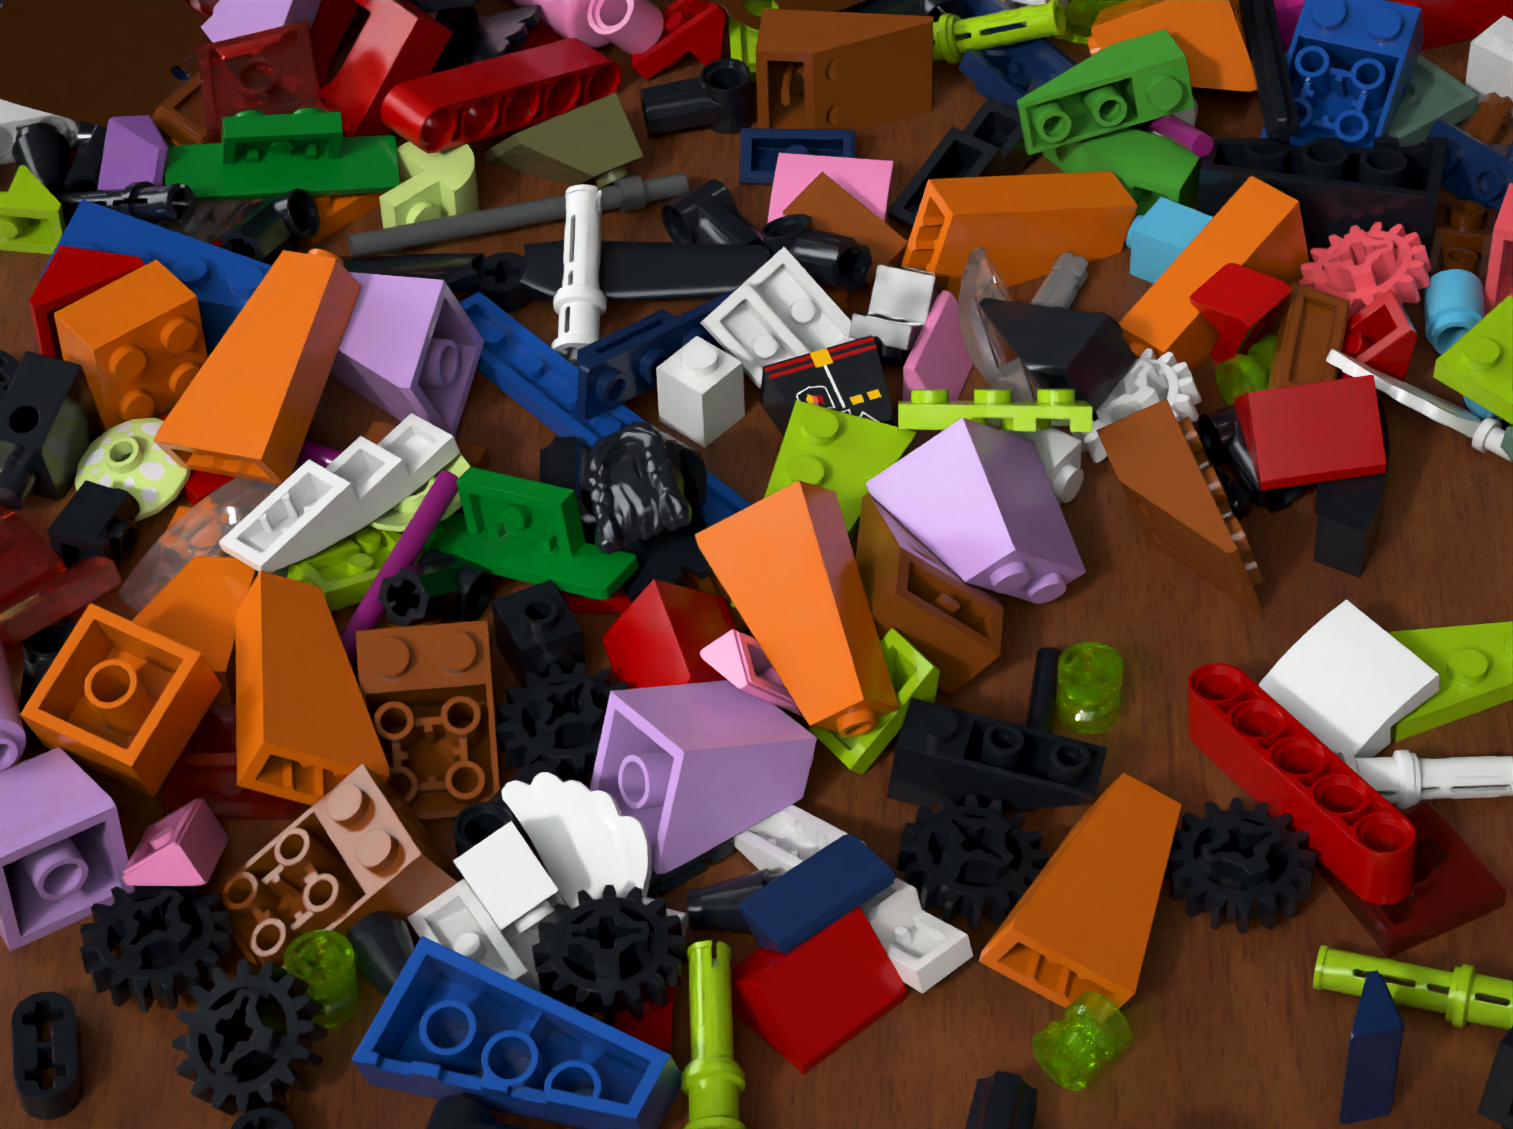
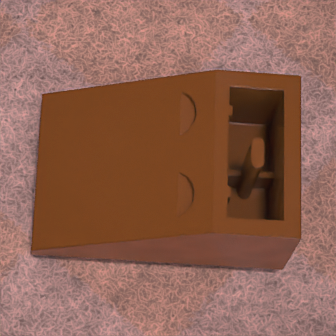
[756,8,933,132]
[1096,398,1264,613]
[856,493,1004,696]
[355,620,501,822]
[211,763,459,978]

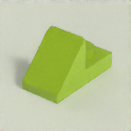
[0,165,66,254]
[809,628,940,775]

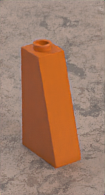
[901,171,1138,302]
[1119,175,1309,372]
[154,249,361,485]
[695,480,899,738]
[235,570,389,806]
[979,772,1182,1026]

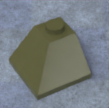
[482,93,643,188]

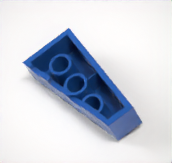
[40,199,272,353]
[351,936,681,1129]

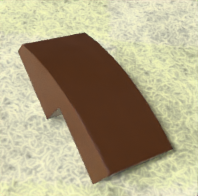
[1428,200,1498,291]

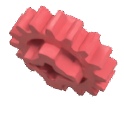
[1299,222,1432,320]

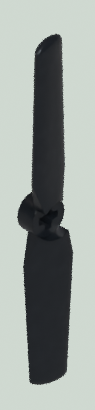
[271,240,772,313]

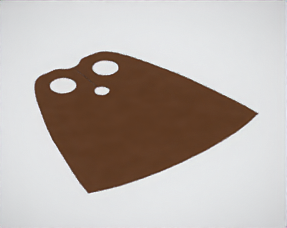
[0,0,222,144]

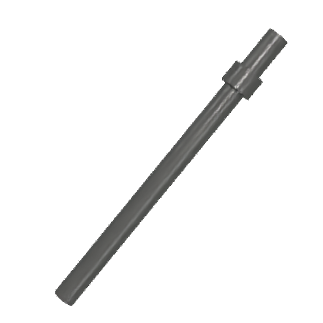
[347,173,689,258]

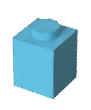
[1126,197,1213,284]

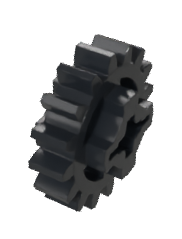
[496,662,629,786]
[896,794,1049,930]
[1164,798,1316,933]
[80,885,234,1012]
[532,885,688,1026]
[172,959,328,1116]

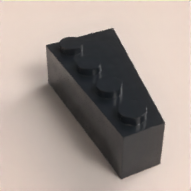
[1196,137,1447,258]

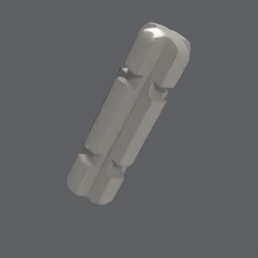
[1031,252,1088,309]

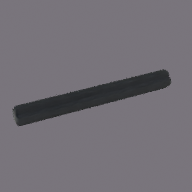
[1239,0,1301,144]

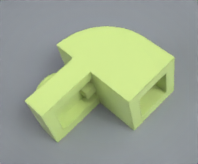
[379,141,479,252]

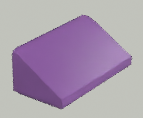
[97,115,169,190]

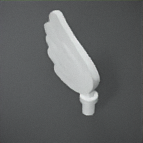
[1326,348,1513,463]
[502,772,689,937]

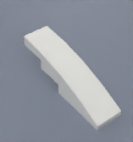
[219,413,460,573]
[732,805,973,994]

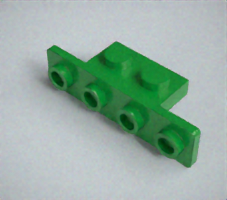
[164,108,400,202]
[421,467,639,600]

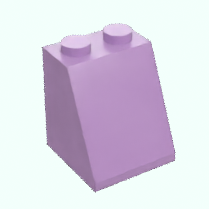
[330,272,485,438]
[866,418,1086,604]
[590,680,817,874]
[0,747,135,952]

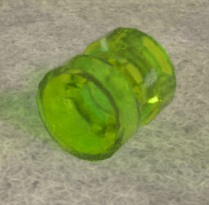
[1216,335,1277,405]
[1056,641,1123,734]
[284,929,361,1028]
[1031,991,1133,1092]

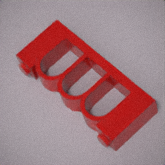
[183,0,453,137]

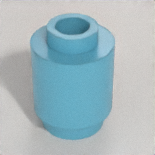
[1423,269,1486,355]

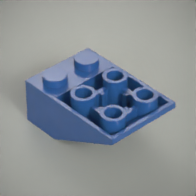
[1260,0,1424,147]

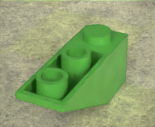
[1017,29,1194,155]
[1040,127,1203,218]

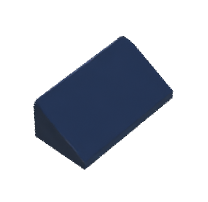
[739,128,856,186]
[738,834,897,954]
[1339,970,1404,1124]

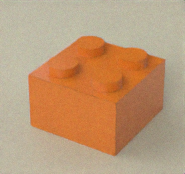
[54,259,208,431]
[20,603,222,798]

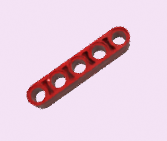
[381,38,622,153]
[1188,663,1416,905]

